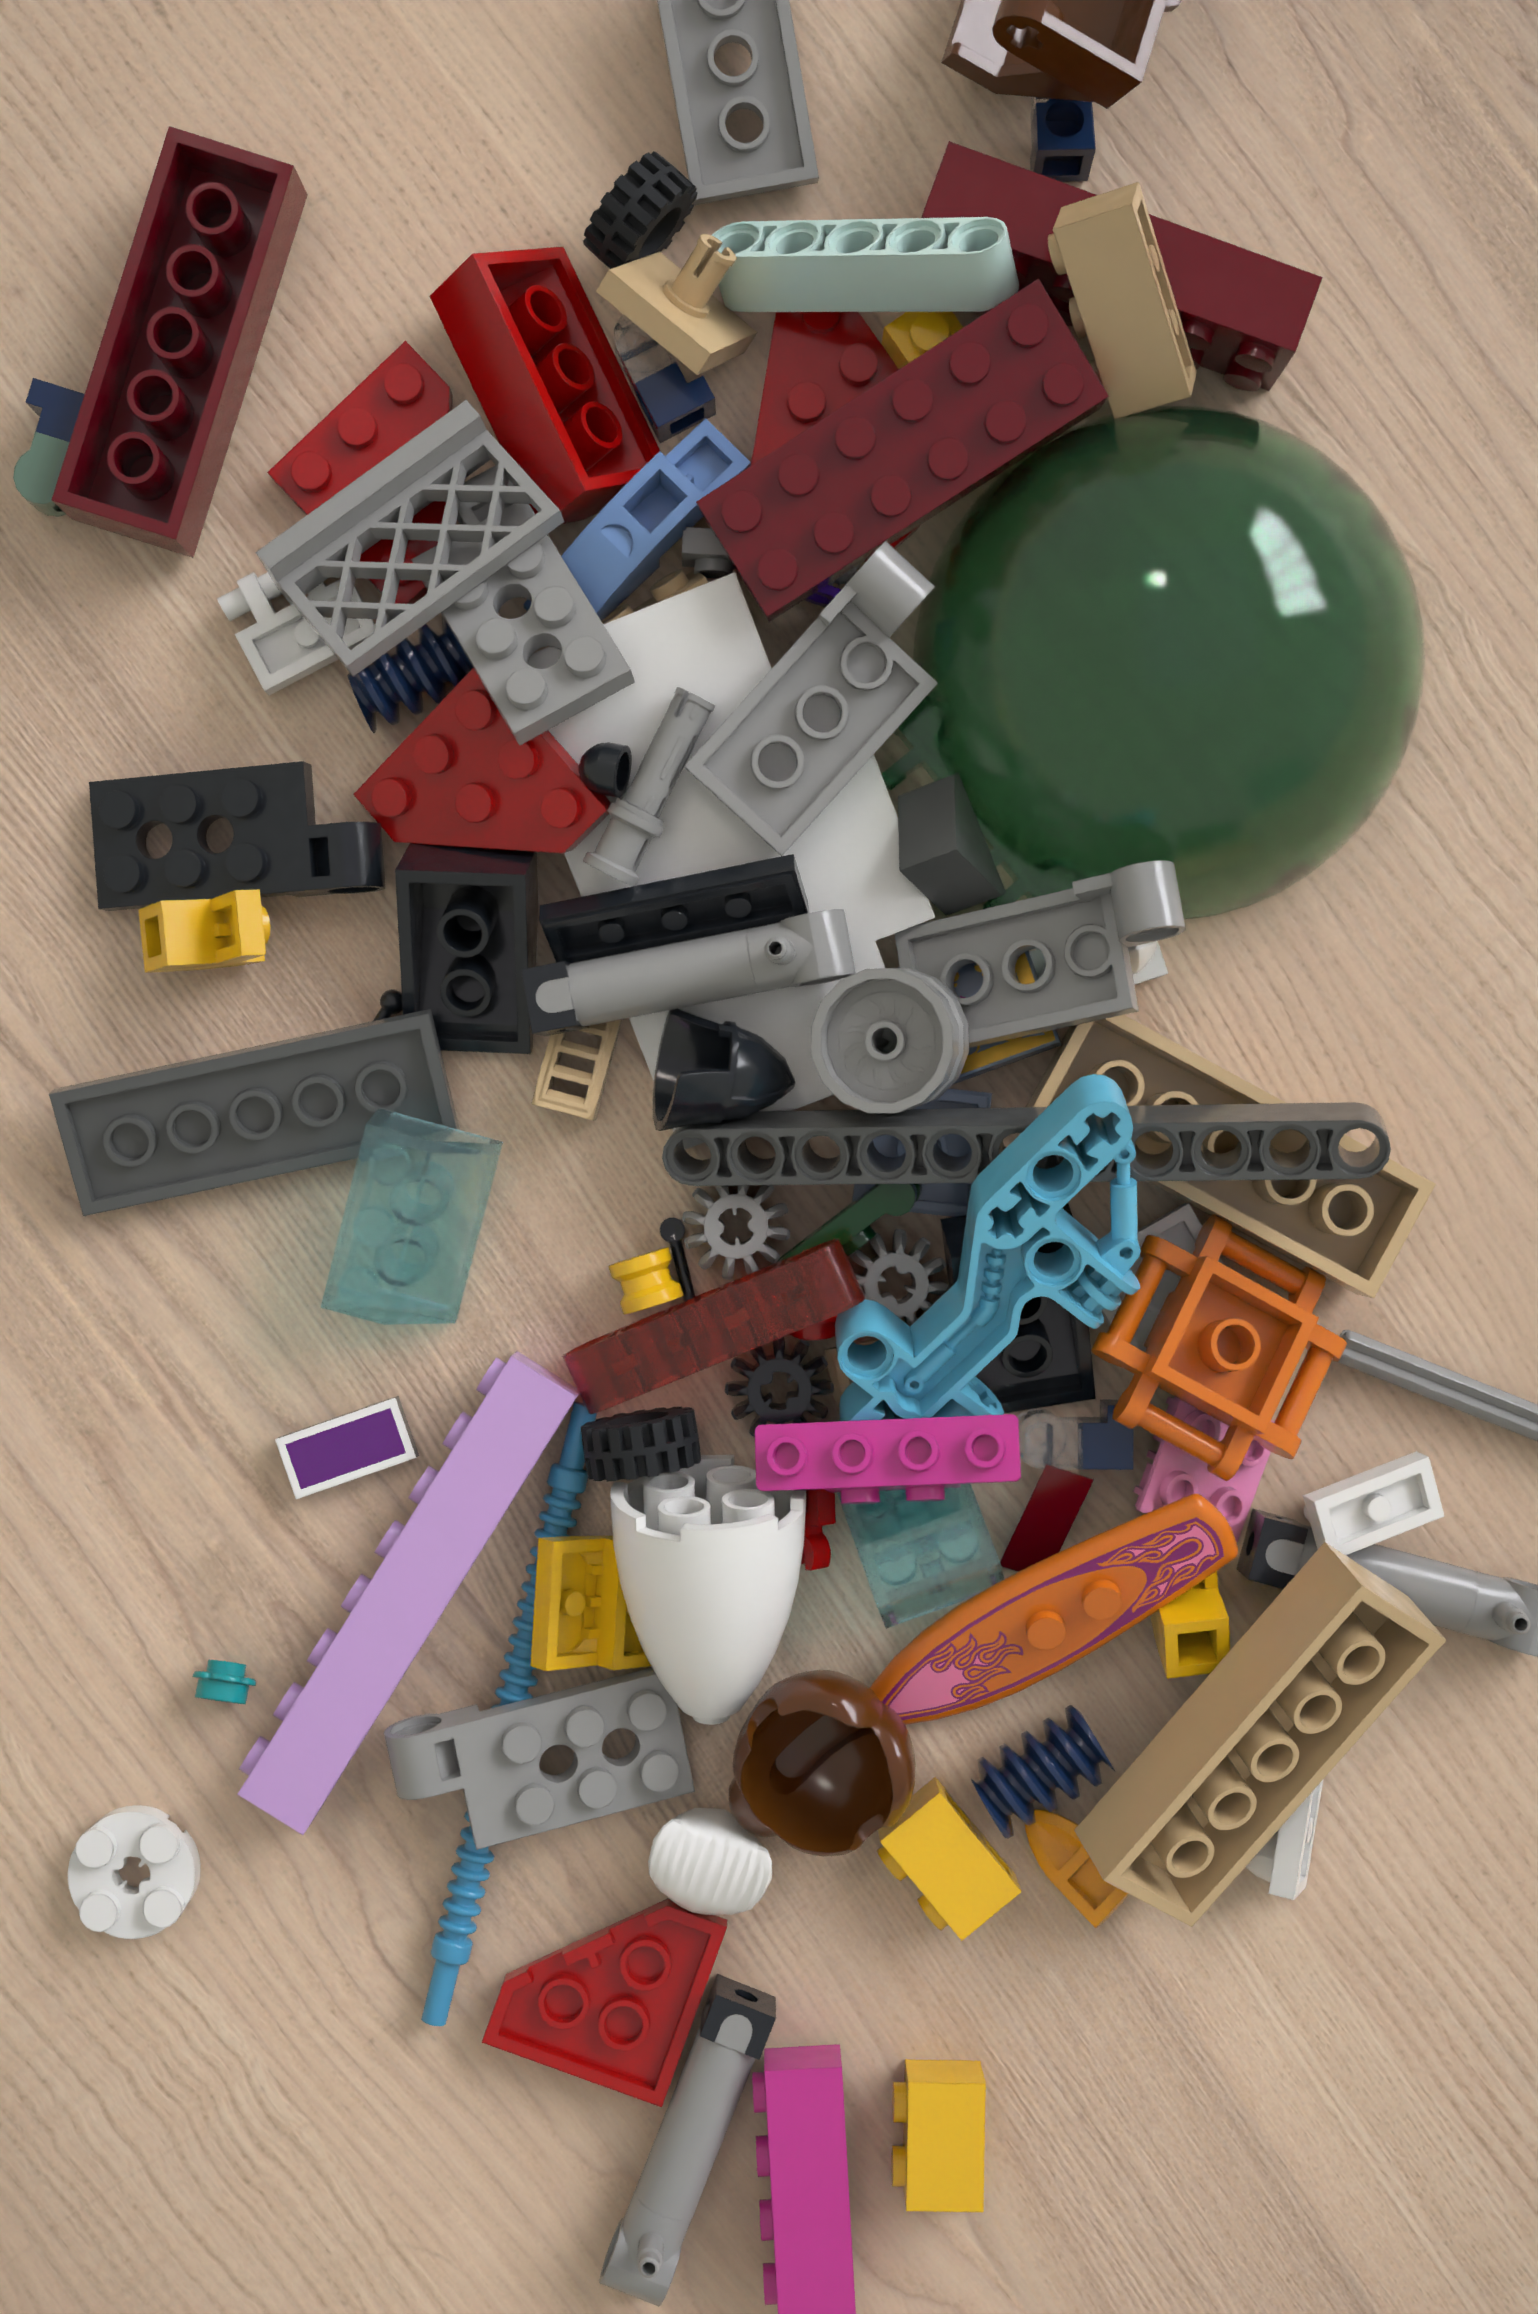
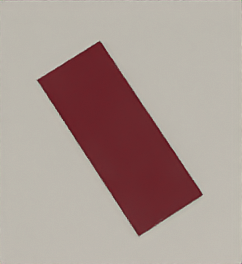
[999,1464,1094,1572]

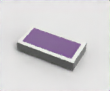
[275,1396,419,1499]

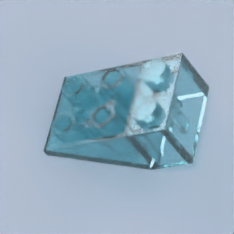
[837,1484,1004,1629]

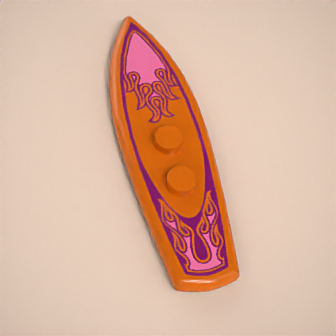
[870,1494,1238,1725]

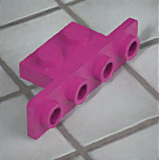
[755,1414,1021,1504]

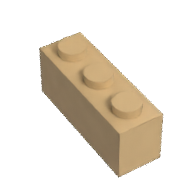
[1048,182,1197,420]

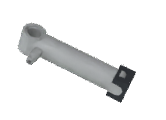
[521,909,856,1036]
[1236,1508,1538,1657]
[599,1974,776,2307]

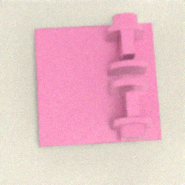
[1133,1396,1275,1542]

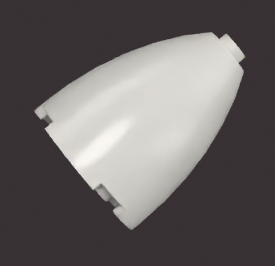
[610,1455,806,1725]

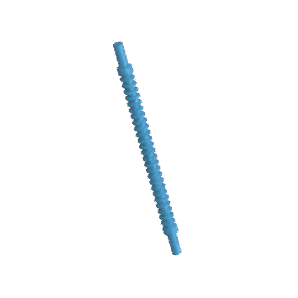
[421,1402,598,2026]

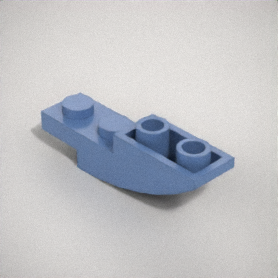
[523,418,751,620]

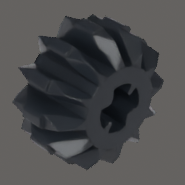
[725,1333,834,1437]

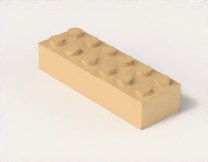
[1026,1015,1436,1298]
[1074,1542,1446,1927]

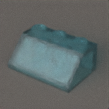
[321,1108,503,1325]

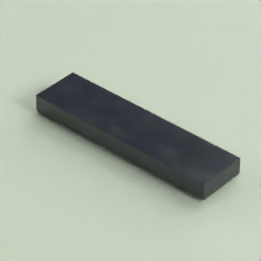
[539,854,809,963]

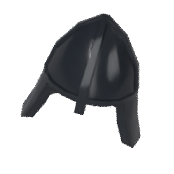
[653,1009,796,1131]

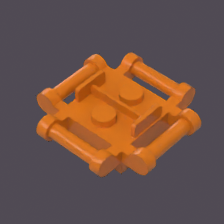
[1091,1215,1347,1481]

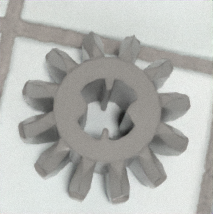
[682,1185,790,1280]
[840,1229,950,1326]

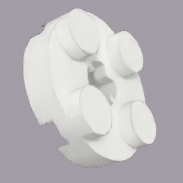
[68,1805,201,1939]

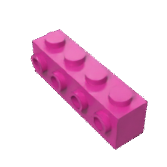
[752,2044,856,2314]

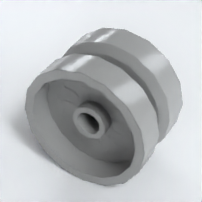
[811,968,969,1113]

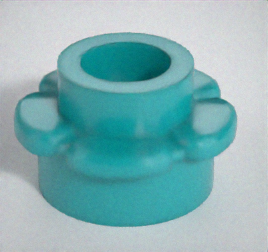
[192,1660,256,1705]

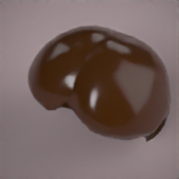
[729,1670,916,1857]

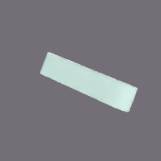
[712,217,1019,312]

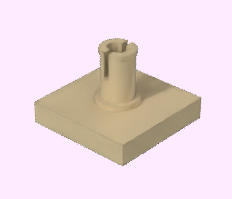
[596,234,758,375]

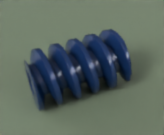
[347,615,473,733]
[971,1705,1116,1839]

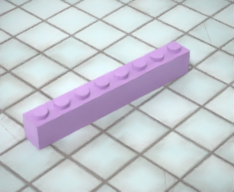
[237,1351,581,1835]

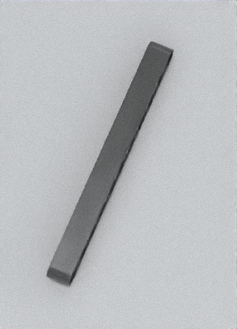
[662,1102,1391,1186]

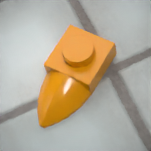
[1025,1809,1130,1928]

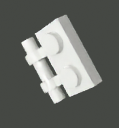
[217,572,375,696]

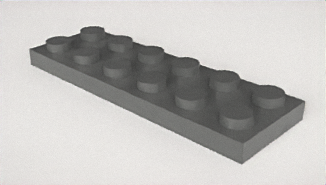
[49,1009,460,1216]

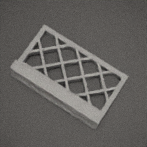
[256,400,564,677]

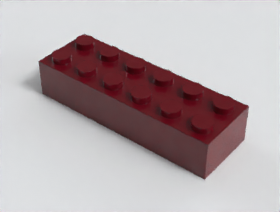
[51,126,308,558]
[921,141,1323,392]
[696,278,1109,622]

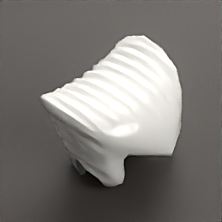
[648,1808,772,1915]

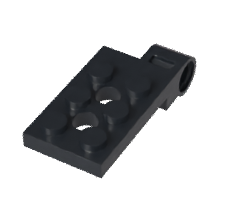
[89,761,386,911]

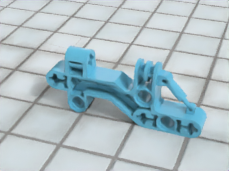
[835,1074,1141,1421]

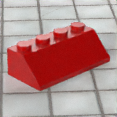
[429,247,660,524]

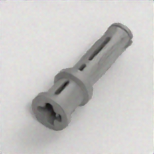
[583,687,715,886]

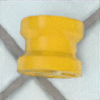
[608,1247,684,1315]

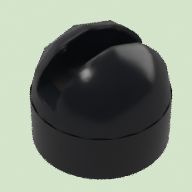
[578,742,632,798]

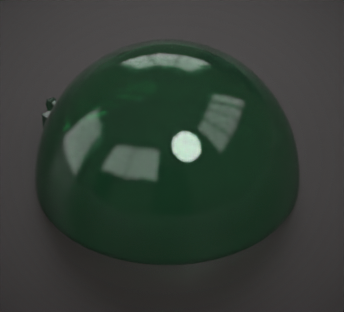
[882,405,1425,920]

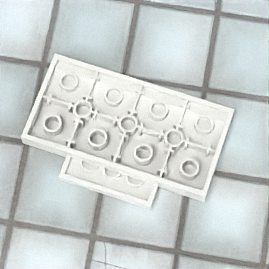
[528,572,935,1150]

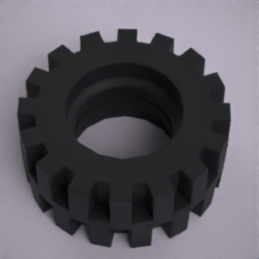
[583,151,698,269]
[581,1407,701,1482]

